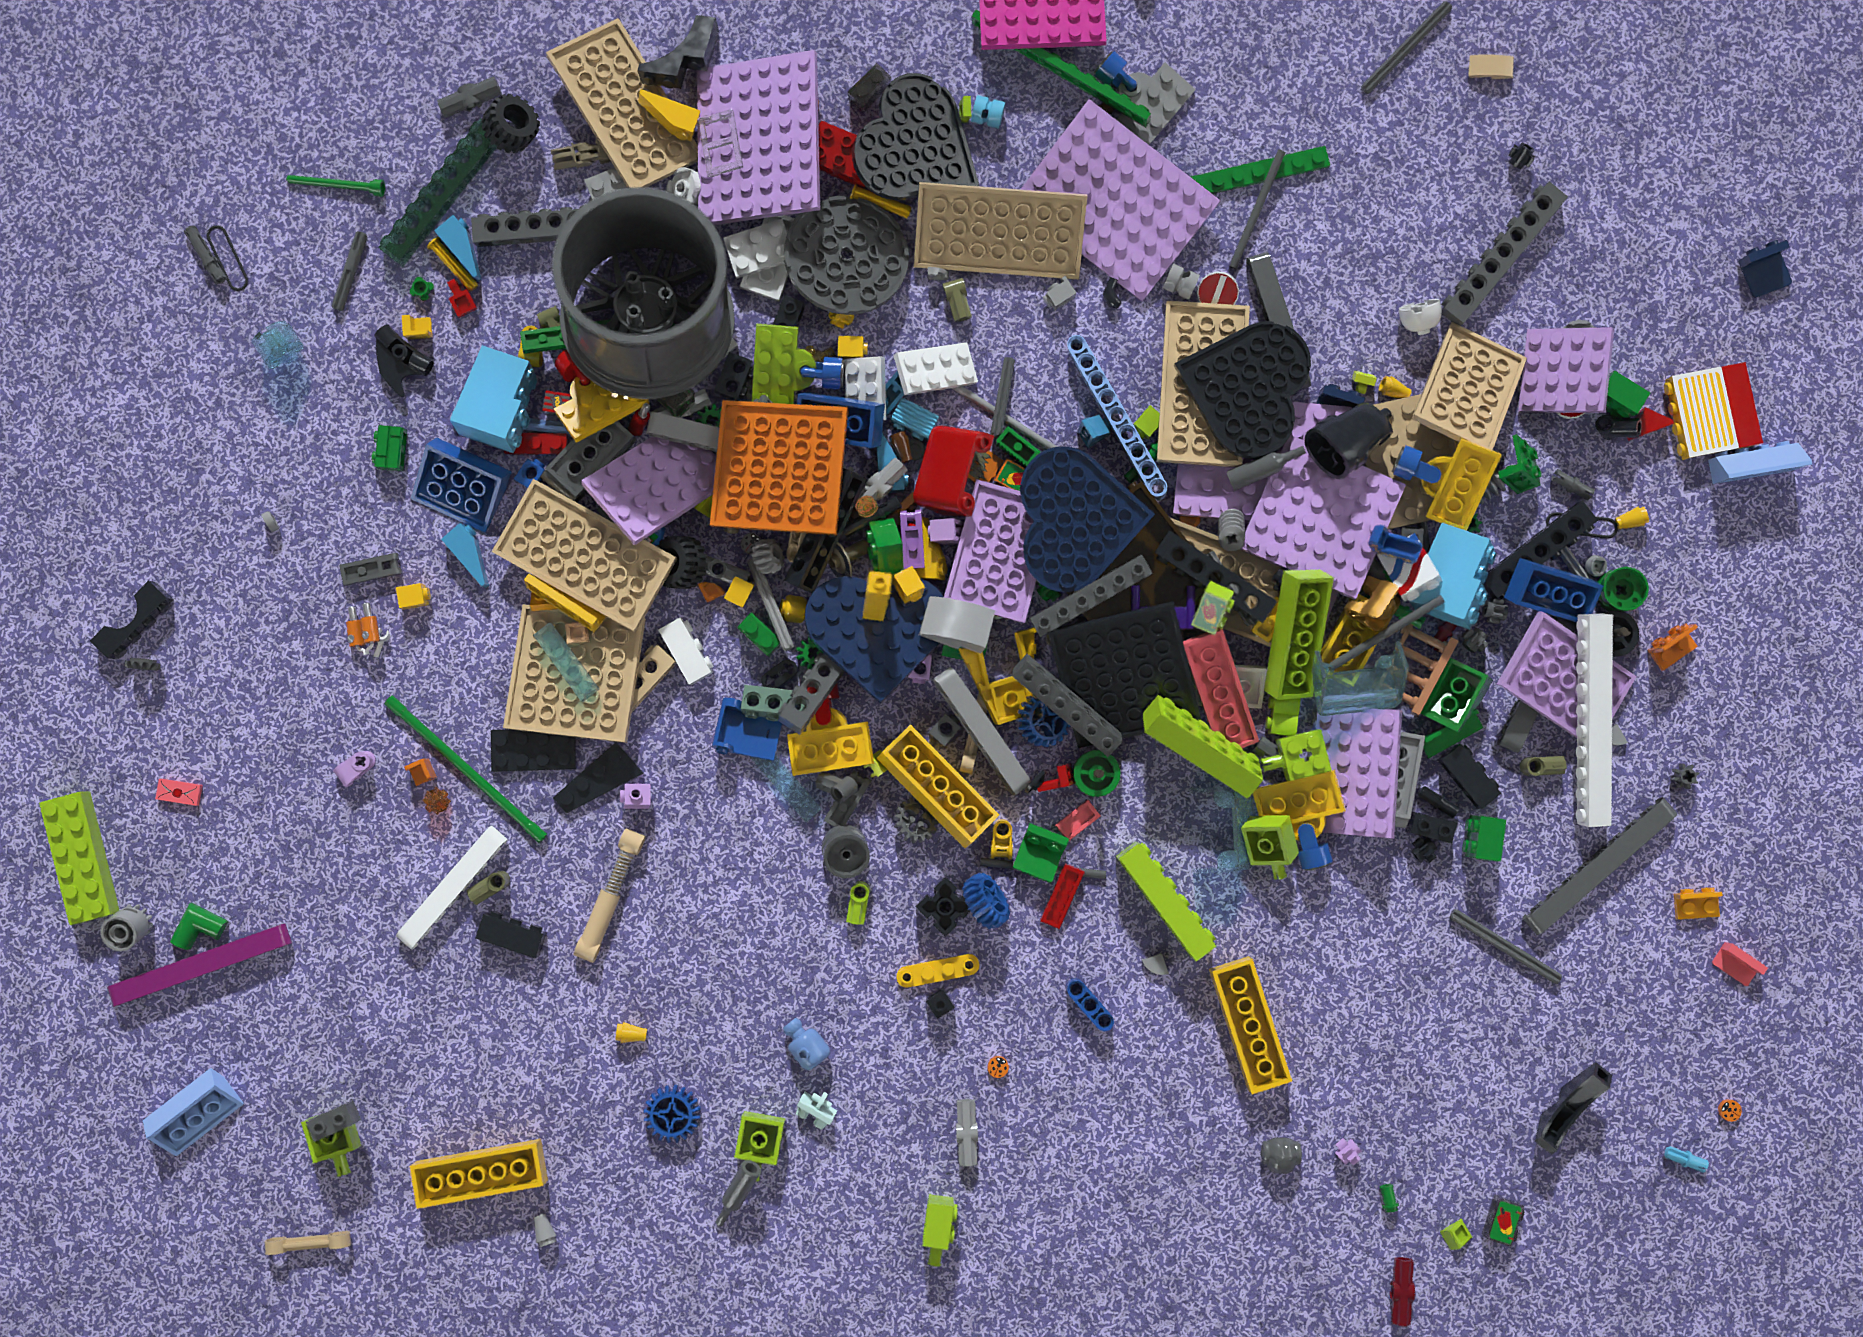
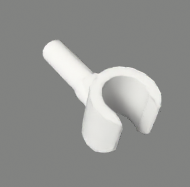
[374,628,390,658]

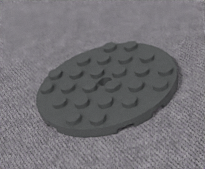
[784,196,909,315]

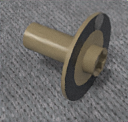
[828,540,869,577]

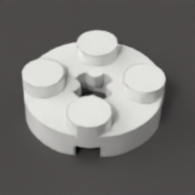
[666,167,701,205]

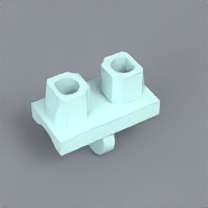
[796,1091,837,1130]

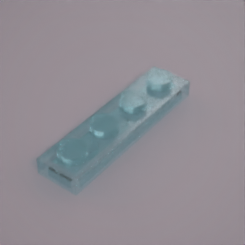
[533,622,600,702]

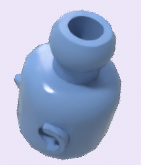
[783,1018,830,1070]

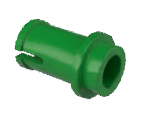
[1379,1184,1399,1213]

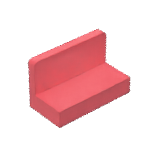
[1712,942,1768,986]

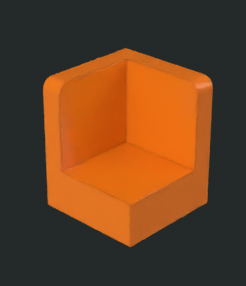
[404,758,437,786]

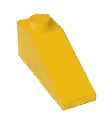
[638,89,700,141]
[914,517,948,580]

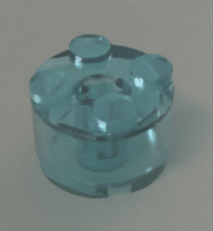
[252,321,304,369]

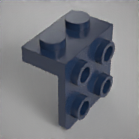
[1738,240,1792,298]
[1316,384,1365,408]

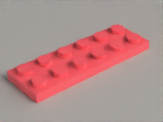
[1183,628,1259,748]

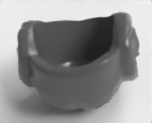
[1260,1137,1302,1174]

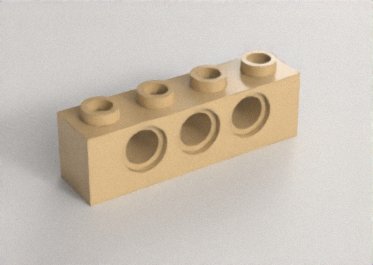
[632,645,677,712]

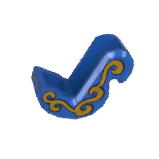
[1368,525,1423,564]

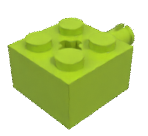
[1261,729,1332,781]
[1241,815,1299,880]
[734,1111,786,1182]
[301,1114,362,1177]
[922,1194,958,1267]

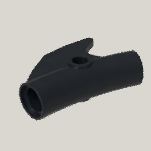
[374,324,434,398]

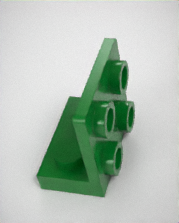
[1498,434,1542,494]
[1013,823,1069,883]

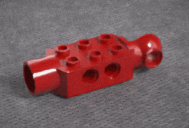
[818,121,866,189]

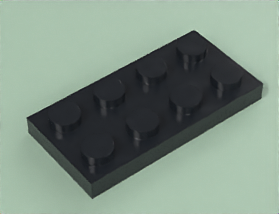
[491,729,576,772]

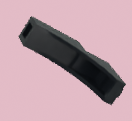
[637,15,719,89]
[1535,1062,1613,1154]

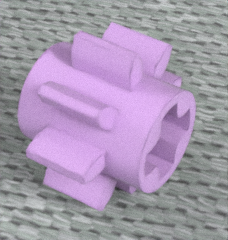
[1335,1139,1362,1166]

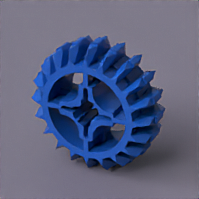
[1016,694,1072,747]
[962,873,1010,929]
[643,1084,701,1143]

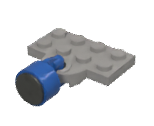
[1094,51,1196,145]

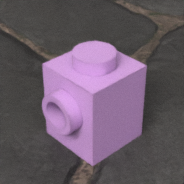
[620,784,650,809]

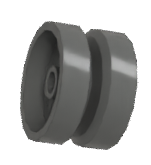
[822,825,870,878]

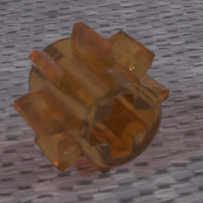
[422,787,451,815]

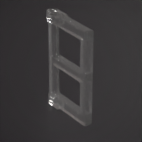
[698,109,743,177]

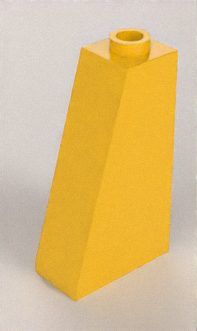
[862,571,892,621]

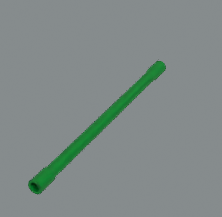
[384,695,548,843]

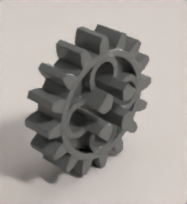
[893,797,939,844]

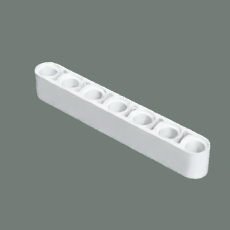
[396,826,508,950]

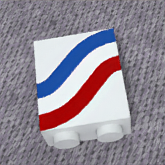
[1377,533,1443,602]

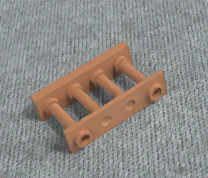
[1371,624,1459,717]

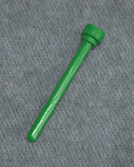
[286,175,385,197]

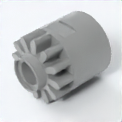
[101,904,153,951]

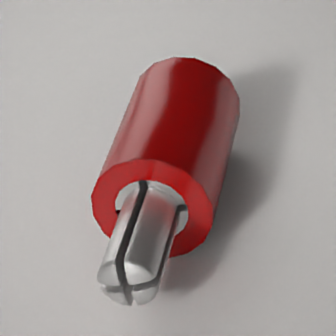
[628,403,650,436]

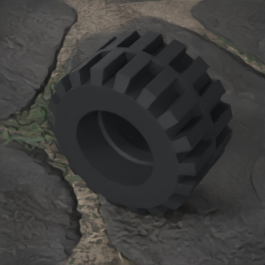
[481,94,540,153]
[656,535,708,589]

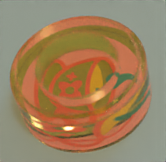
[855,495,878,517]

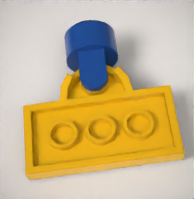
[1392,438,1502,531]
[1253,769,1346,871]

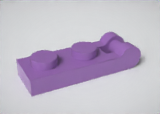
[900,510,925,570]

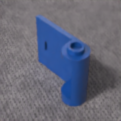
[712,697,782,761]

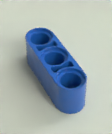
[1066,978,1114,1031]

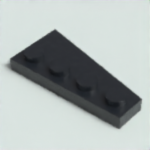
[553,742,644,813]

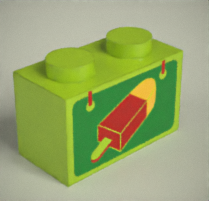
[1191,581,1234,635]

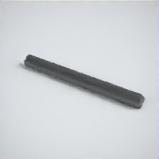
[1361,1,1452,94]
[1449,909,1562,984]

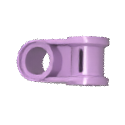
[333,751,376,787]

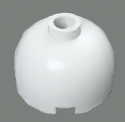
[1399,299,1442,335]

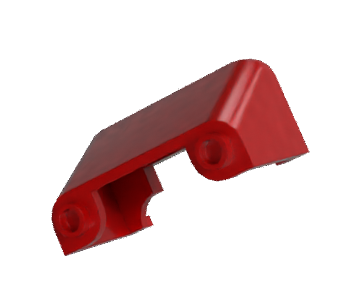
[913,426,994,517]

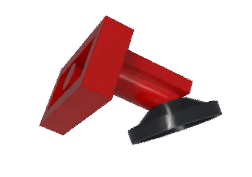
[1024,763,1075,794]

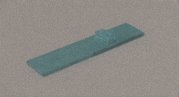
[749,755,822,823]

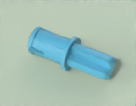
[1664,1146,1709,1173]

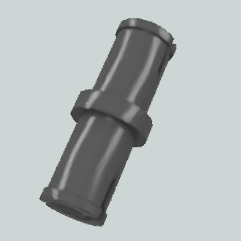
[1551,469,1595,501]

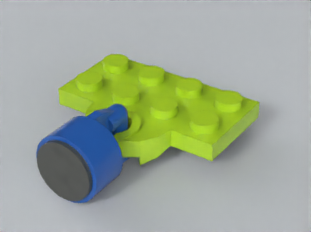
[752,323,845,404]

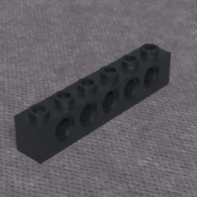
[784,468,867,594]
[1483,501,1598,599]
[1154,531,1278,624]

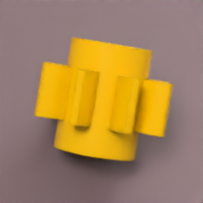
[828,312,854,329]

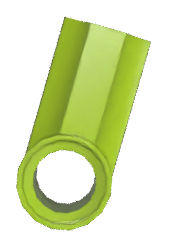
[846,881,870,925]

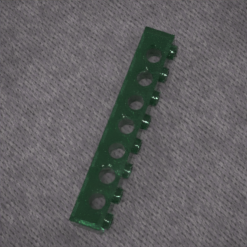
[378,118,497,267]

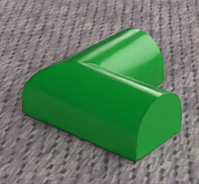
[170,902,229,950]

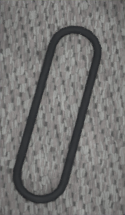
[206,225,248,291]
[1546,512,1618,538]

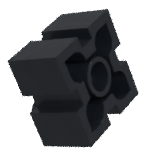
[915,876,971,937]

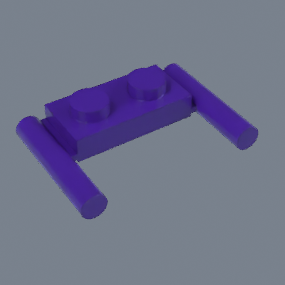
[1131,585,1195,629]

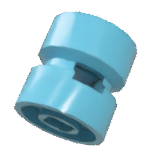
[971,95,1006,129]

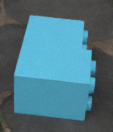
[450,345,537,453]
[1409,523,1496,630]

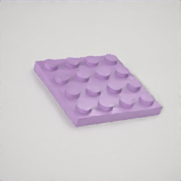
[1518,327,1614,413]

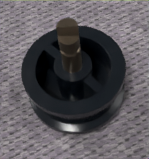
[1600,610,1639,657]

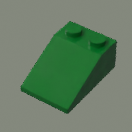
[1420,658,1493,733]

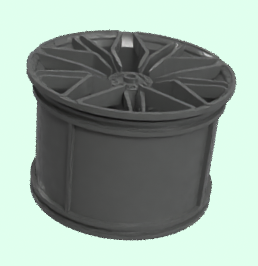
[552,187,735,399]

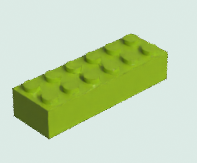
[1264,569,1334,700]
[1143,695,1264,799]
[39,791,120,926]
[1115,841,1216,962]

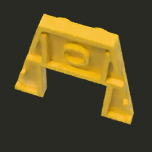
[959,627,1037,725]

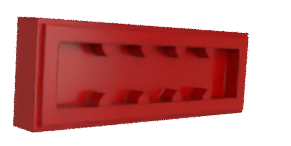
[1040,863,1084,929]

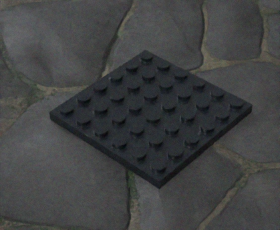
[1048,601,1201,748]

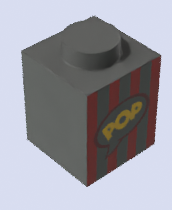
[542,390,571,416]

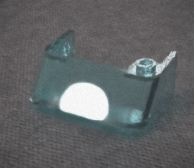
[1312,641,1409,716]
[1188,786,1254,874]

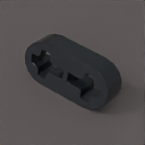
[761,659,798,688]

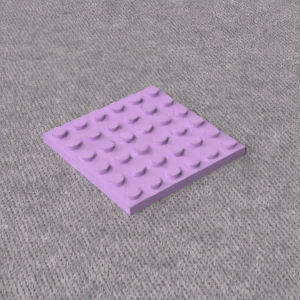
[1239,435,1406,600]

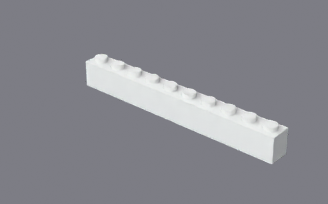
[1576,614,1613,827]

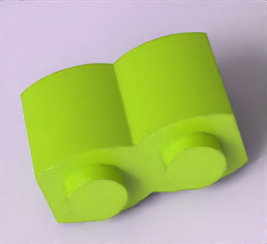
[1265,696,1301,737]

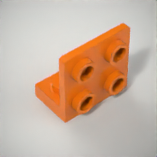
[1647,623,1698,671]

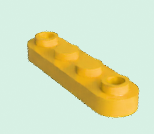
[896,954,979,988]

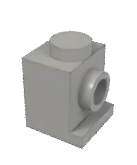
[1043,276,1076,311]

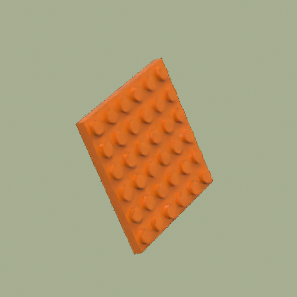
[710,400,849,535]

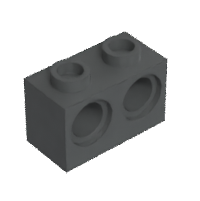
[306,1100,361,1142]

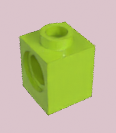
[1133,405,1159,440]

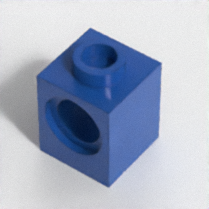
[514,458,546,488]

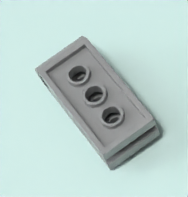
[1395,732,1425,828]

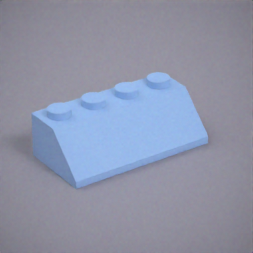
[1708,441,1812,484]
[143,1068,244,1156]

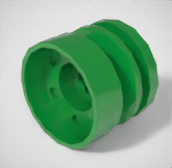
[1597,566,1649,612]

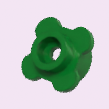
[410,277,434,301]

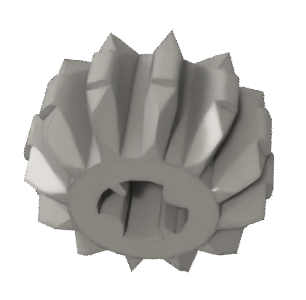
[751,539,785,574]

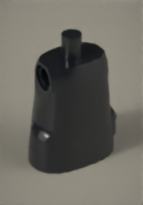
[1305,403,1393,480]

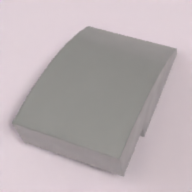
[919,596,995,653]

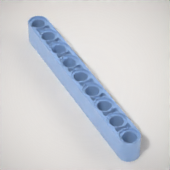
[1067,335,1167,501]

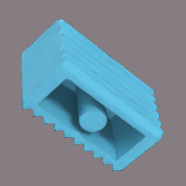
[891,397,939,442]

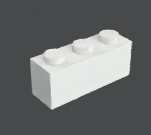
[658,618,714,685]

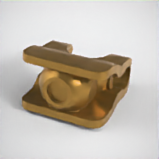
[1344,576,1401,632]

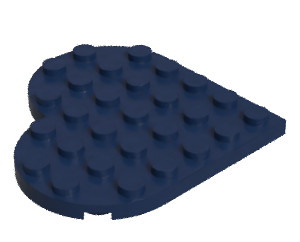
[1020,446,1155,592]
[805,576,944,704]

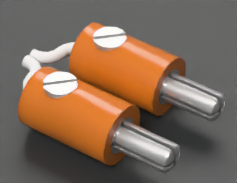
[346,603,380,655]

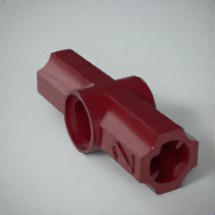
[1390,1257,1415,1326]

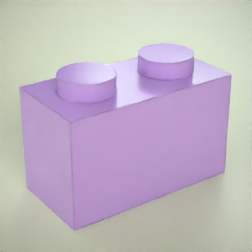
[928,518,964,545]

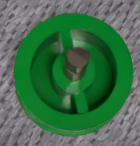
[1073,750,1120,797]

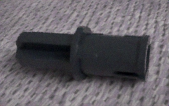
[1418,786,1460,818]

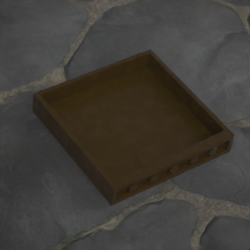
[1066,481,1219,621]

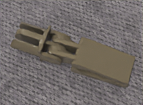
[550,139,611,170]

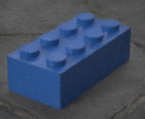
[797,392,885,448]
[1504,558,1603,622]

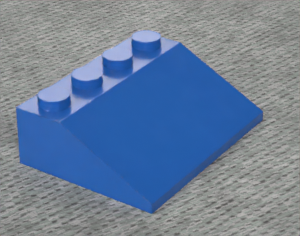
[410,437,512,533]

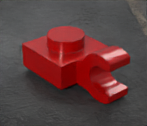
[447,279,478,318]

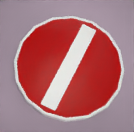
[1197,271,1239,305]

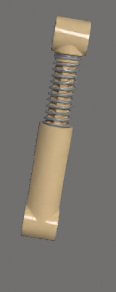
[573,828,646,963]

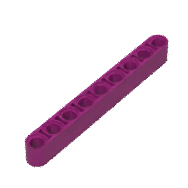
[107,923,292,1007]

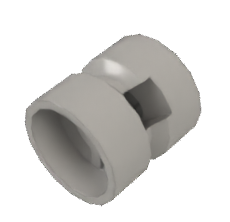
[1162,263,1200,300]

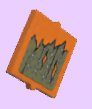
[968,451,1004,483]

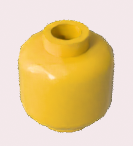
[779,595,807,624]

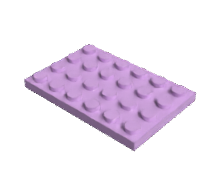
[581,418,716,545]
[944,479,1036,623]
[1497,611,1636,738]
[1316,706,1402,839]

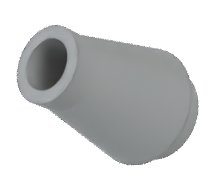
[533,1213,557,1247]

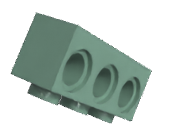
[741,685,806,721]

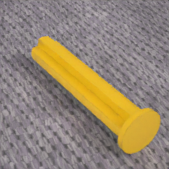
[850,183,912,218]
[427,237,478,291]

